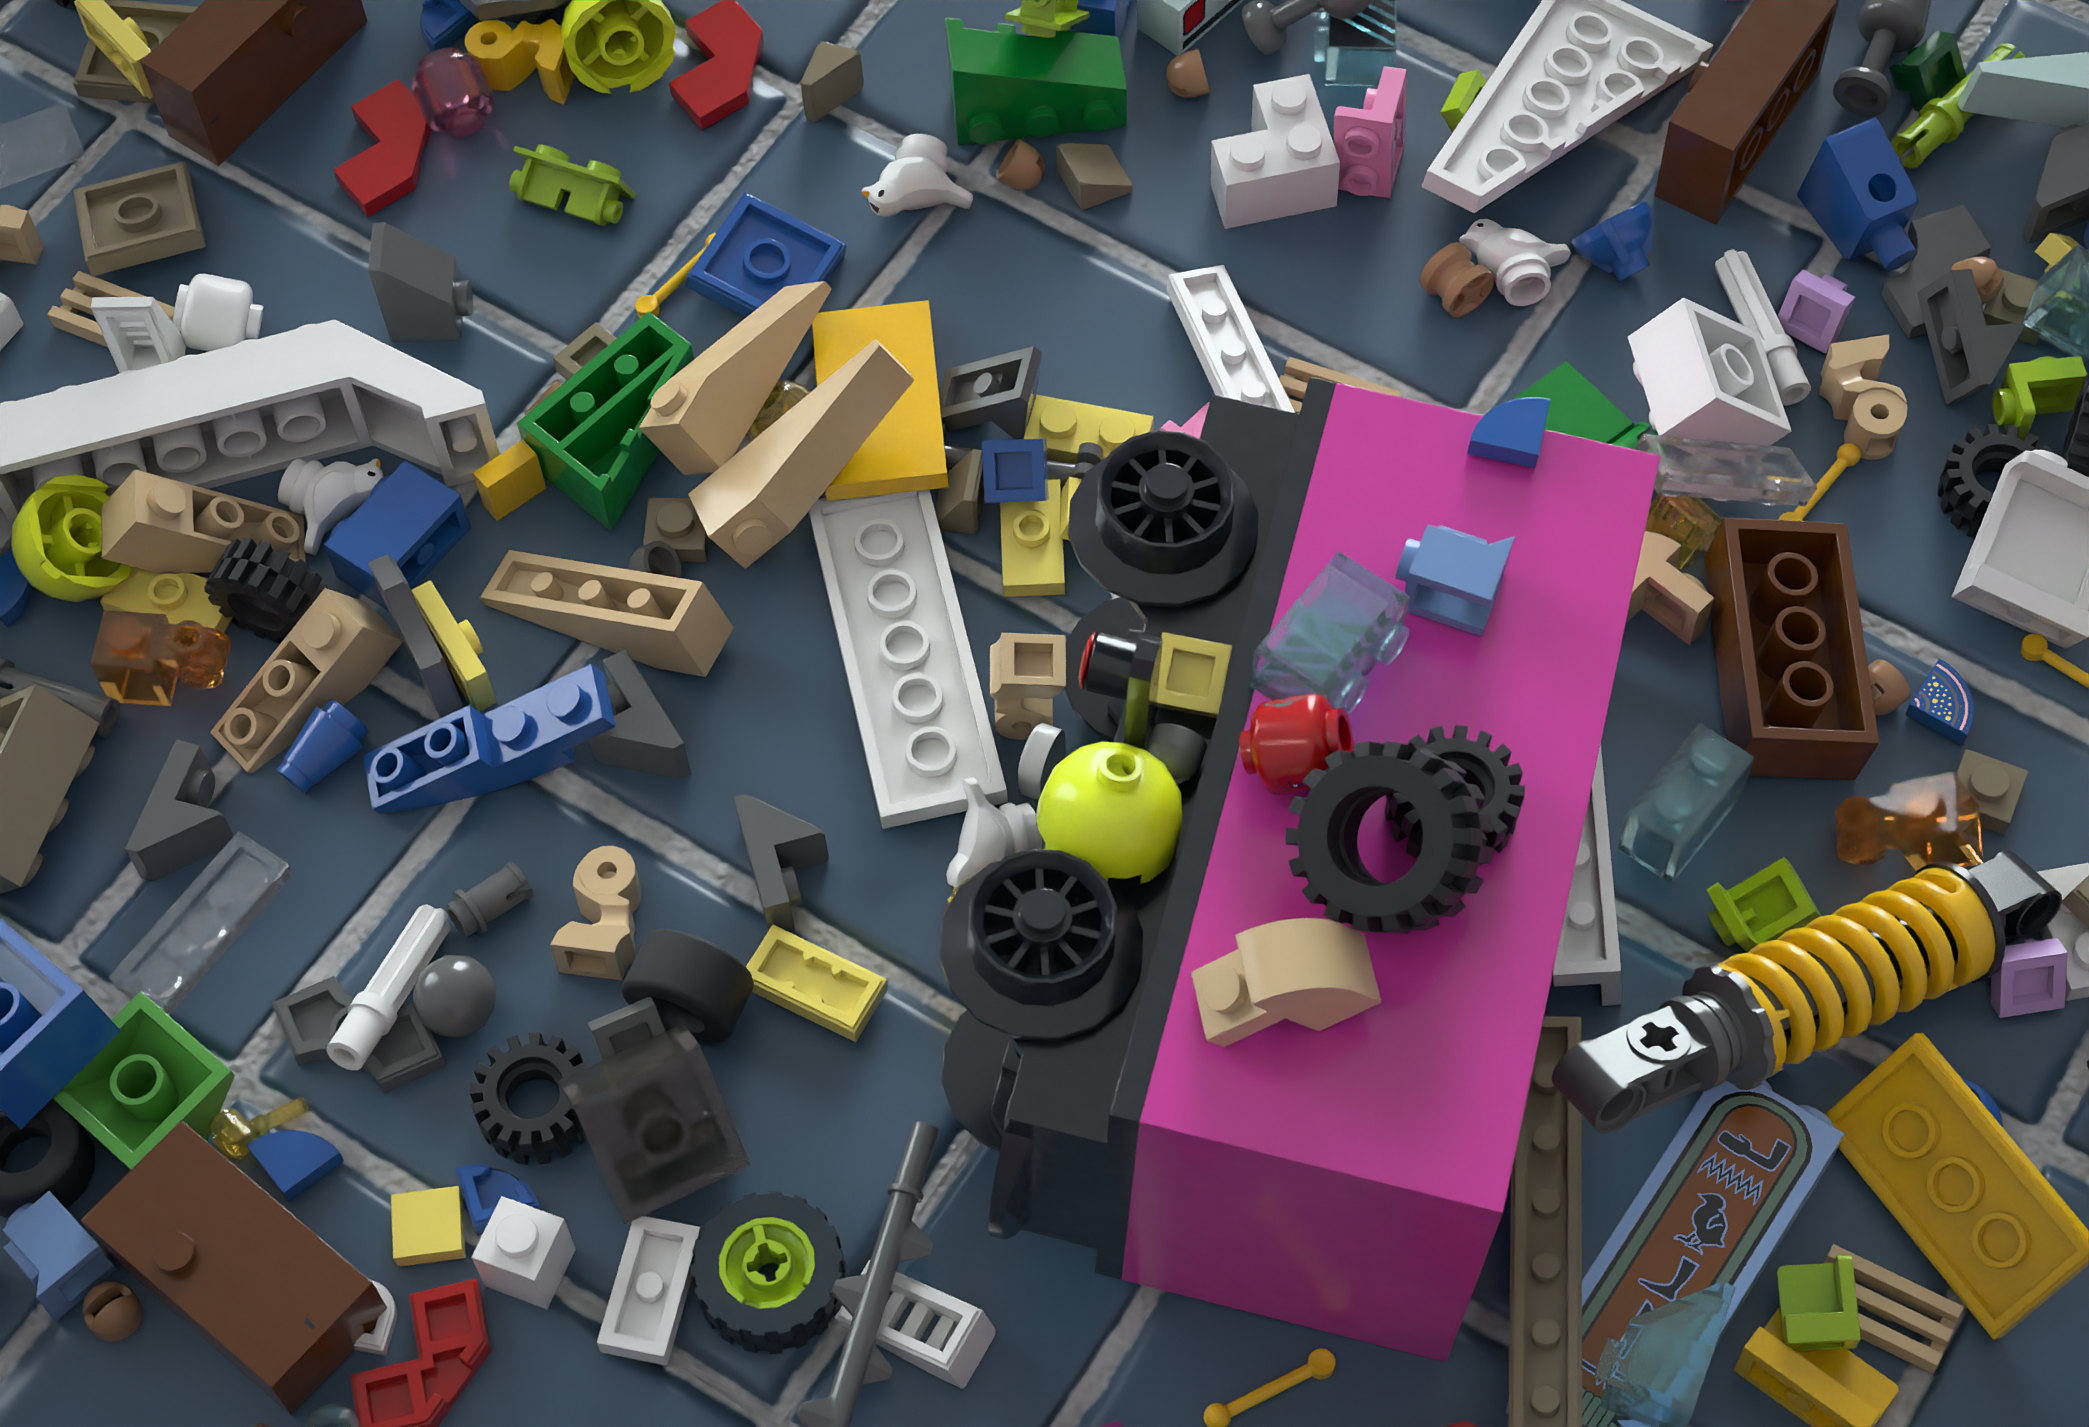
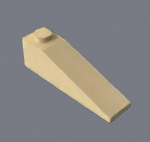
[639,281,832,475]
[688,339,914,569]
[480,550,734,677]

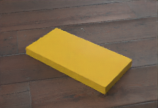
[812,300,949,501]
[1825,1033,2089,1340]

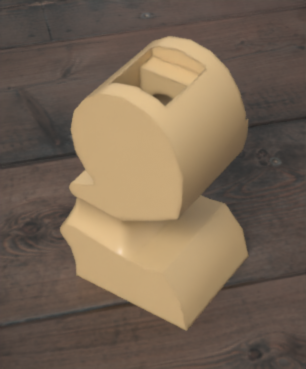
[1818,334,1908,460]
[990,633,1066,740]
[550,846,641,981]

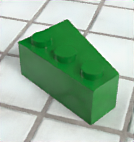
[945,17,1127,145]
[517,312,694,531]

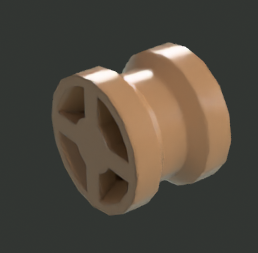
[1419,242,1495,318]

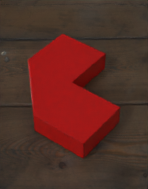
[669,0,764,130]
[333,79,433,217]
[350,1278,492,1427]

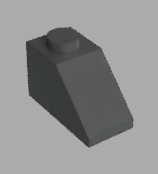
[2022,122,2089,244]
[368,222,473,342]

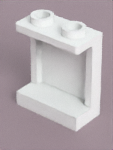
[1952,450,2089,649]

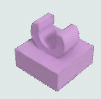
[1778,270,1855,354]
[1990,938,2068,1018]

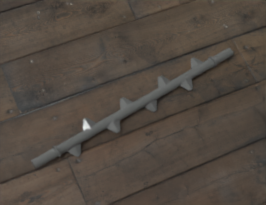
[796,1121,939,1427]

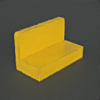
[1733,1307,1899,1427]

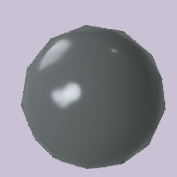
[413,955,497,1038]

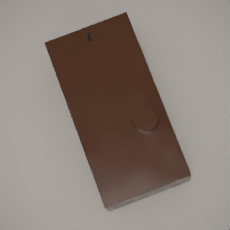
[140,0,368,166]
[1654,0,1839,225]
[1704,517,1879,780]
[81,1120,387,1415]

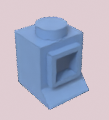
[1395,524,1515,637]
[2,1191,117,1322]

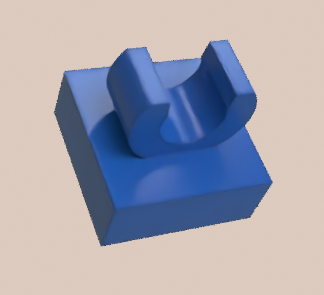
[982,438,1049,503]

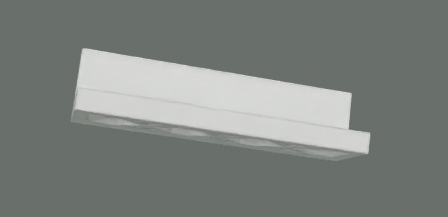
[1553,744,1622,1006]

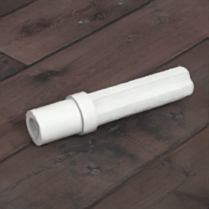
[1715,249,1811,405]
[326,904,451,1070]

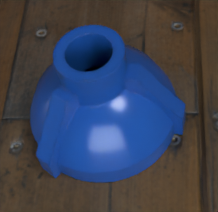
[1571,201,1654,282]

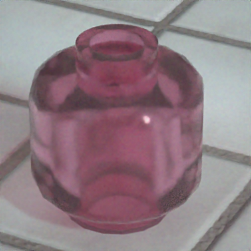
[411,48,495,137]

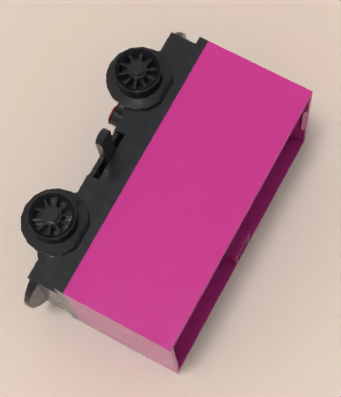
[939,377,1660,1362]

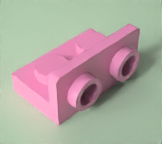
[1334,66,1407,199]

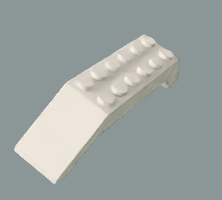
[0,319,500,556]

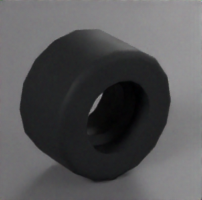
[621,929,754,1044]
[0,1098,95,1218]

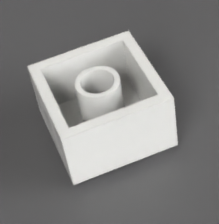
[1628,297,1791,469]

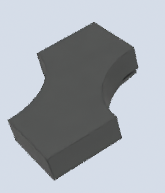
[1881,204,1992,339]
[368,554,463,718]
[272,976,446,1093]

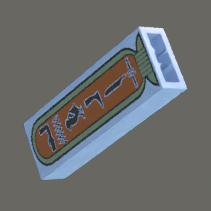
[1506,1080,1844,1427]

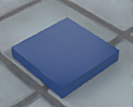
[686,192,847,318]

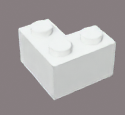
[1210,74,1340,229]

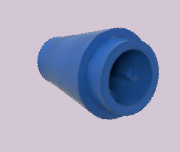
[276,699,370,794]

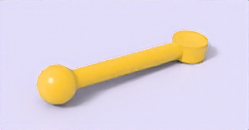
[635,233,716,318]
[1778,443,1861,521]
[2020,634,2089,689]
[1203,1348,1336,1427]

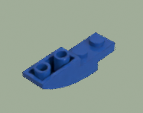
[363,664,616,814]

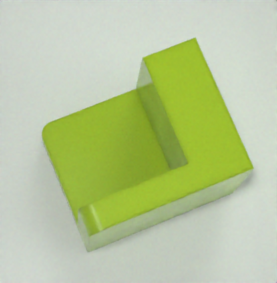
[1777,1255,1861,1352]

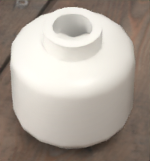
[173,274,264,352]

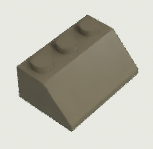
[0,684,100,894]

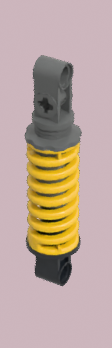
[1552,851,2062,1134]

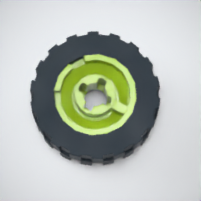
[690,1191,847,1354]

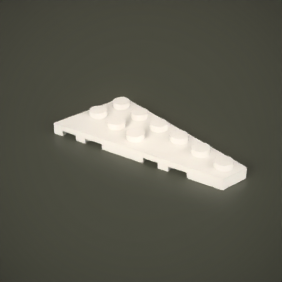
[1421,0,1714,213]

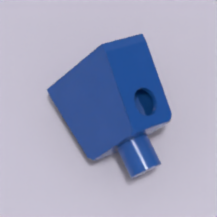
[1797,117,1919,271]

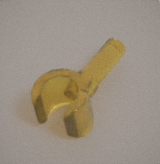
[209,1097,309,1159]

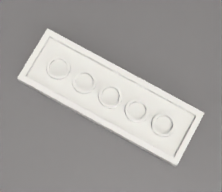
[808,490,1008,829]

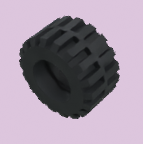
[1285,741,1493,933]

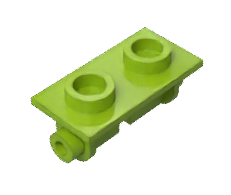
[1005,0,1090,37]
[509,144,636,226]

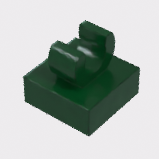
[1889,31,1966,112]

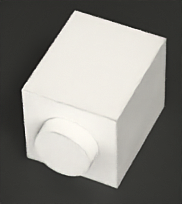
[471,1196,576,1309]

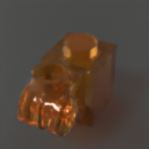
[90,611,232,706]
[1835,771,1983,871]

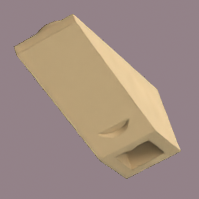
[101,470,306,573]
[210,588,403,773]

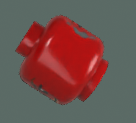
[1239,694,1354,795]

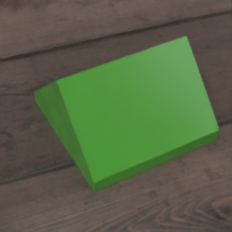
[53,991,235,1170]

